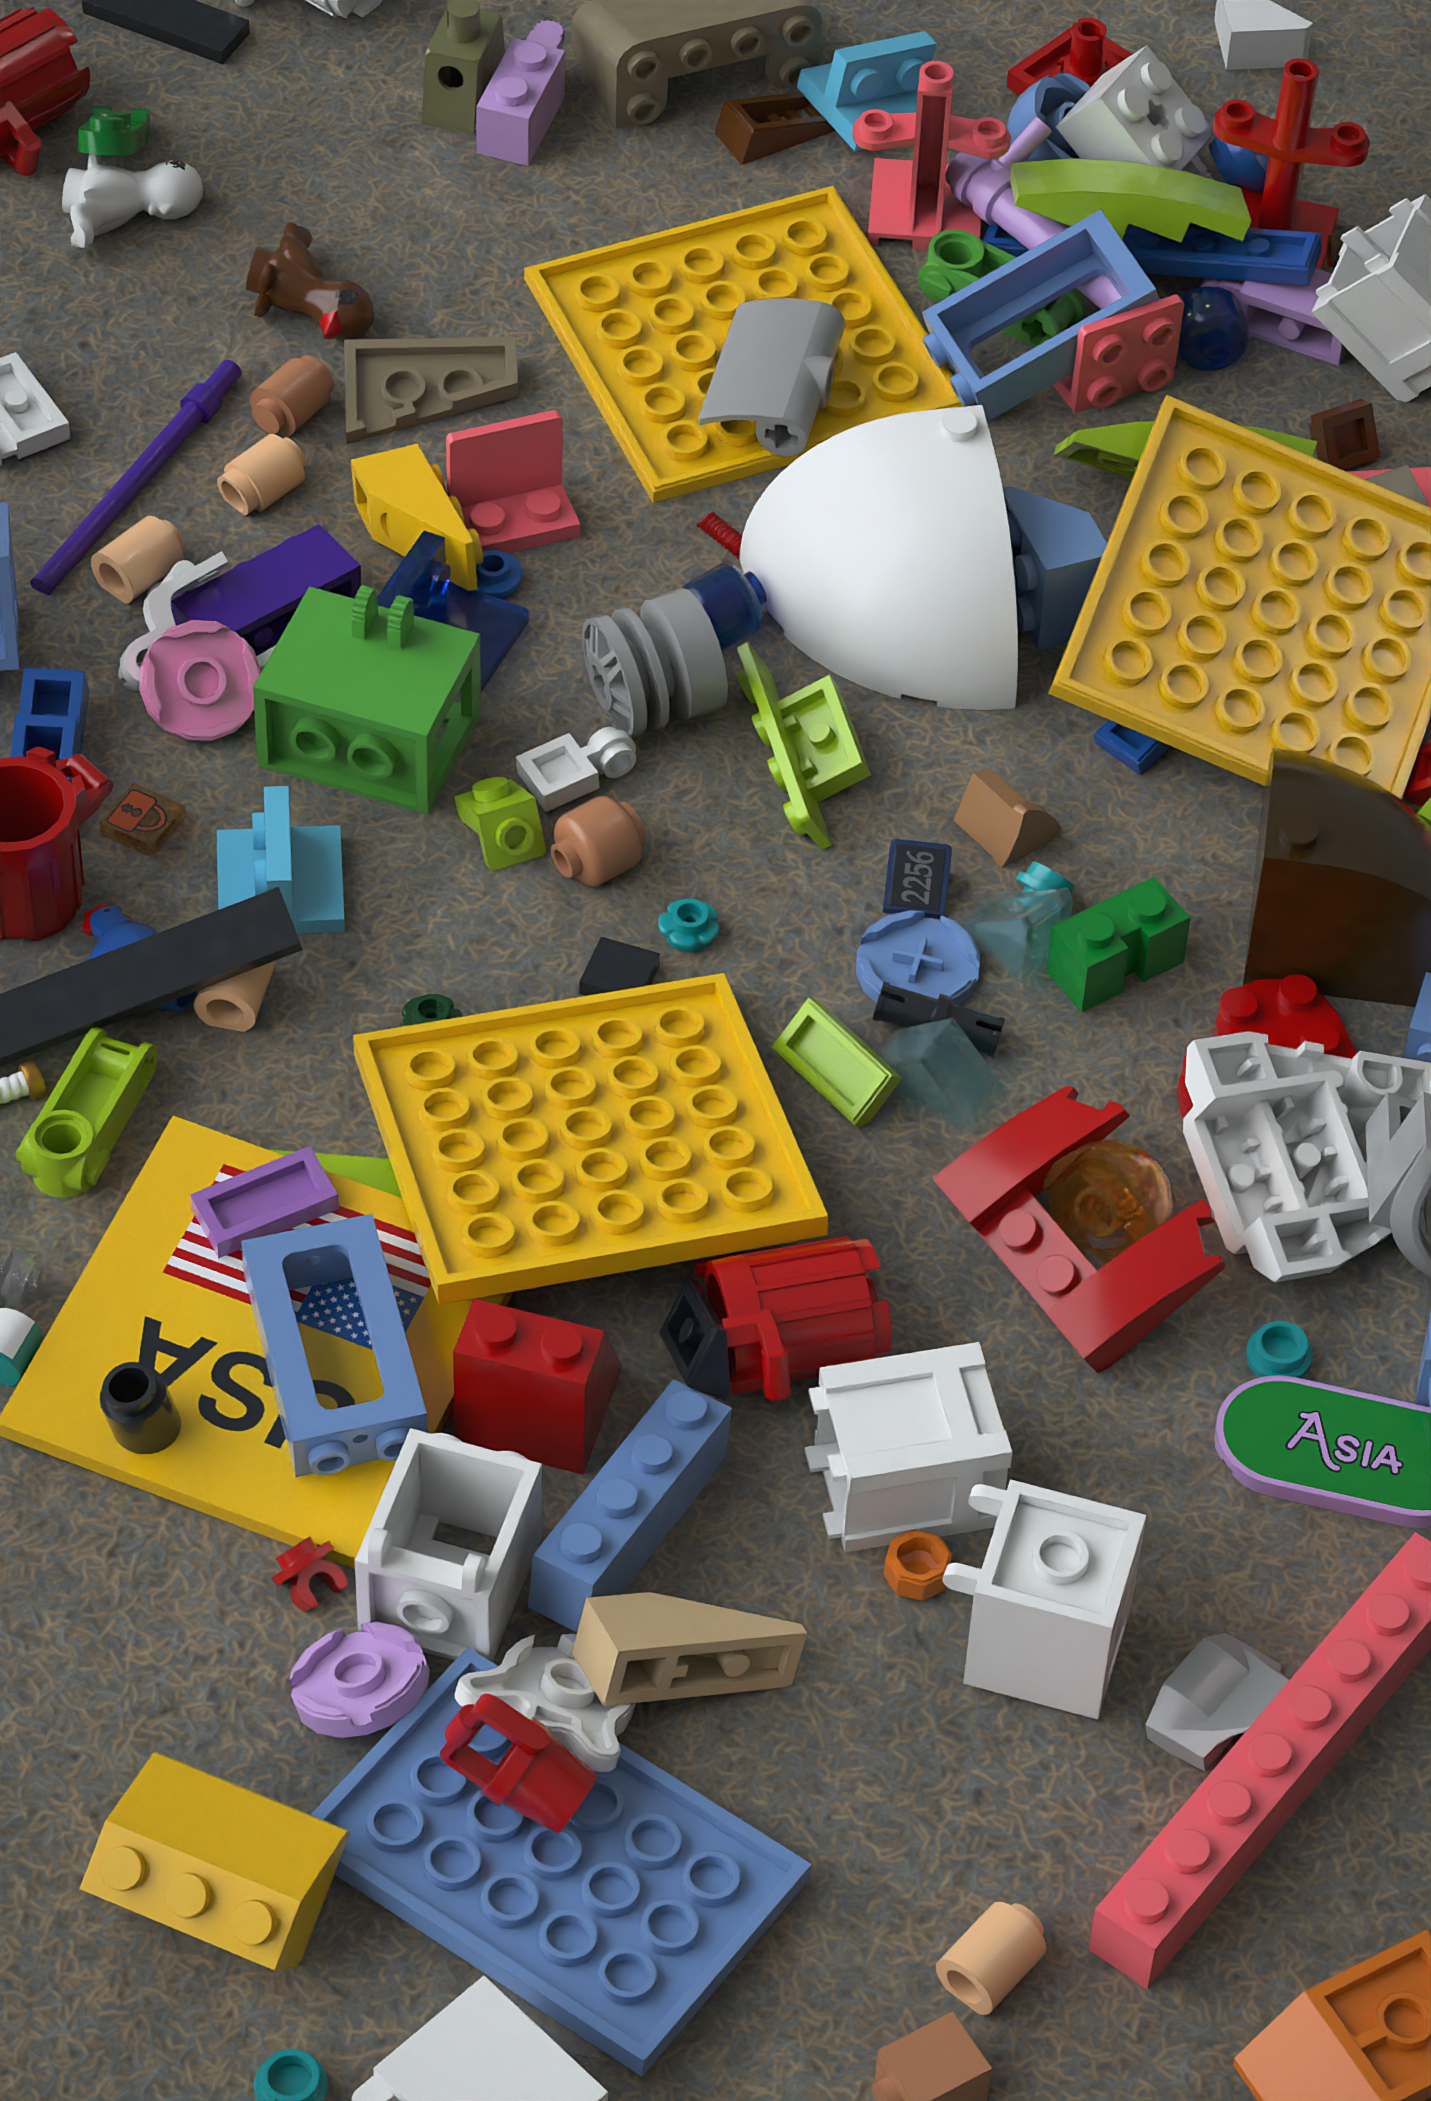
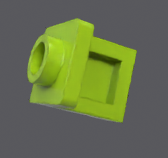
[454,777,546,871]

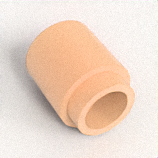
[217,434,306,516]

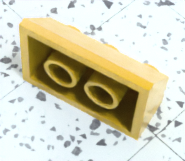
[80,1752,351,1971]

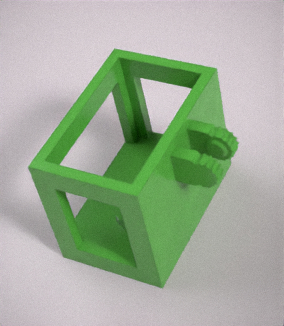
[253,585,481,815]

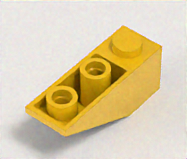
[351,443,483,591]

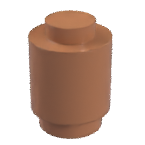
[250,355,334,437]

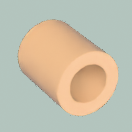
[91,516,184,604]
[194,961,276,1032]
[936,1902,1047,2015]

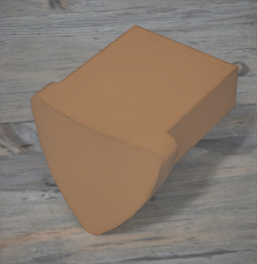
[953,768,1061,868]

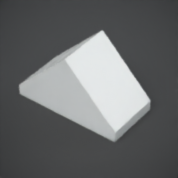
[1214,0,1313,70]

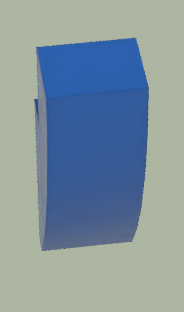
[10,668,90,784]

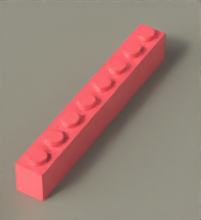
[1088,1532,1431,1989]

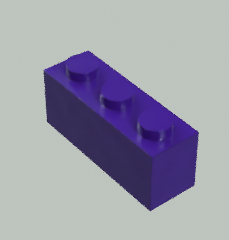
[171,524,361,656]

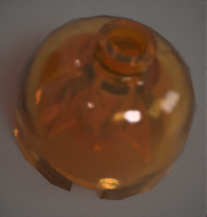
[1042,1139,1176,1264]

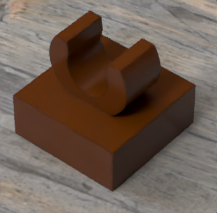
[1308,399,1381,470]

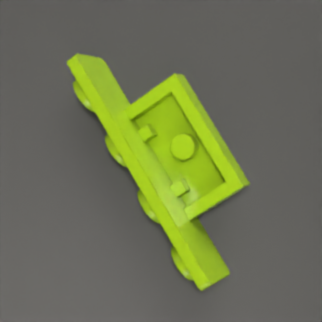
[736,642,871,850]

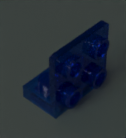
[377,530,529,692]

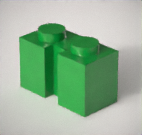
[1046,877,1191,1012]

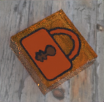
[100,782,186,858]

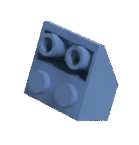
[1003,486,1107,650]

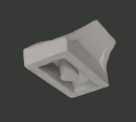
[1145,1633,1290,1771]

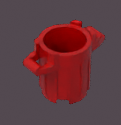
[0,7,90,176]
[0,746,114,942]
[694,1236,891,1401]

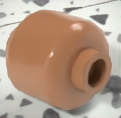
[551,796,646,887]

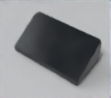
[659,1277,731,1402]

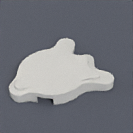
[454,1634,636,1772]

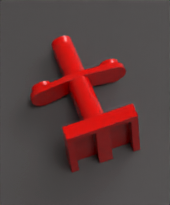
[1213,58,1370,270]

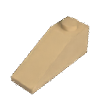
[572,1592,807,1706]

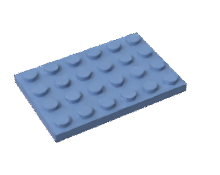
[310,1647,812,2077]

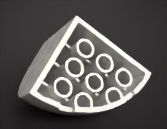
[740,405,1018,710]

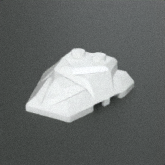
[1183,1031,1431,1283]

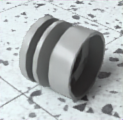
[582,588,728,738]

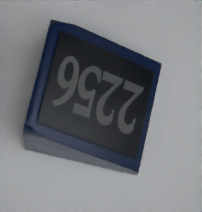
[882,839,952,919]

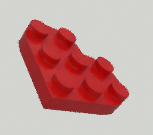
[1176,974,1357,1119]

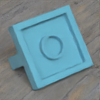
[797,31,937,151]
[216,786,345,934]

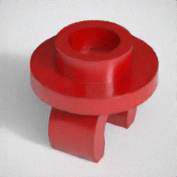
[271,1536,347,1612]

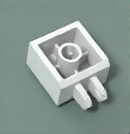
[1056,45,1214,180]

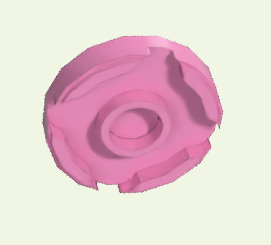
[139,620,262,741]

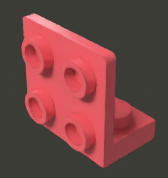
[1053,294,1184,413]
[446,410,580,553]

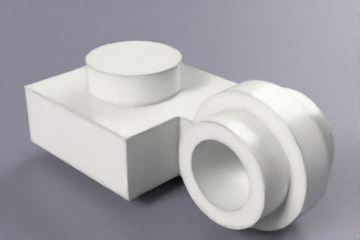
[515,727,636,812]

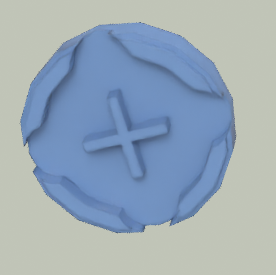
[855,910,980,1005]

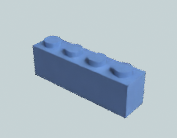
[528,1379,732,1632]

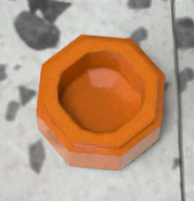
[883,1529,953,1601]

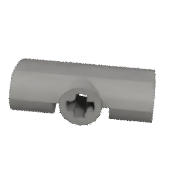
[698,298,846,456]

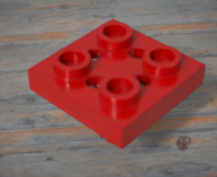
[1006,17,1133,96]

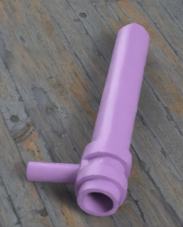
[945,117,1161,309]

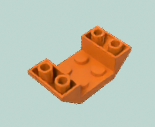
[1233,1929,1431,2101]

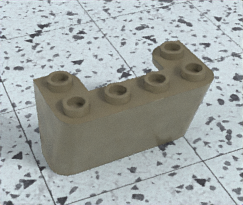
[571,0,822,128]

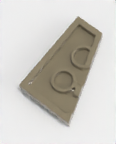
[344,336,518,443]

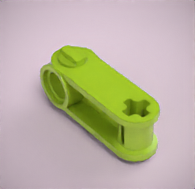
[16,1027,158,1198]

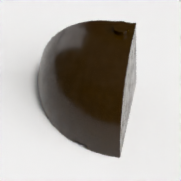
[1243,748,1431,1007]

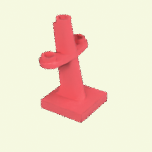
[853,61,1011,250]

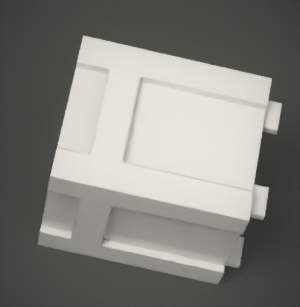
[1311,194,1431,402]
[804,1342,1012,1552]

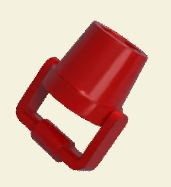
[440,1694,598,1834]

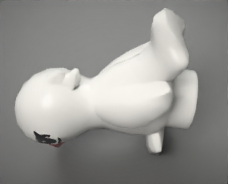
[62,154,203,248]

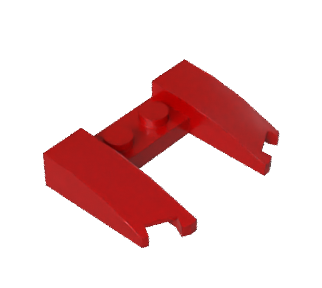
[932,1085,1226,1374]

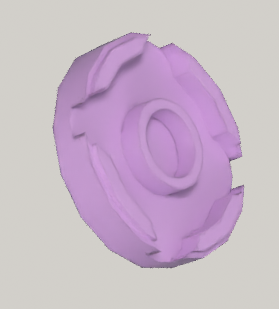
[289,1622,430,1738]

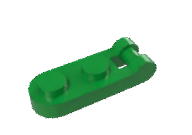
[78,106,151,155]

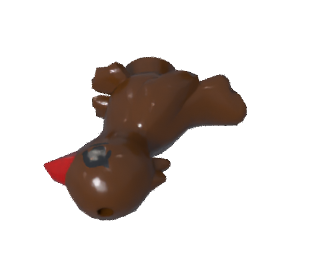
[246,222,374,342]

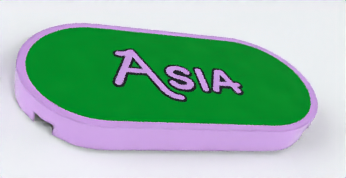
[1214,1375,1431,1528]

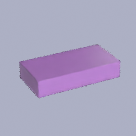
[190,1146,339,1258]

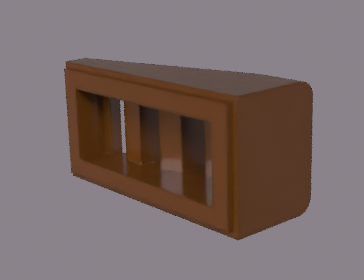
[715,92,836,165]

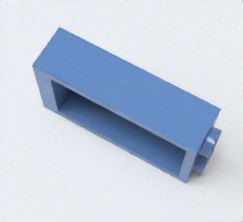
[922,209,1159,422]
[241,1214,428,1477]

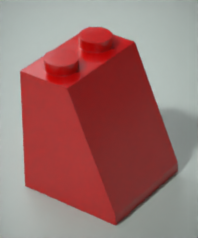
[453,1299,622,1475]

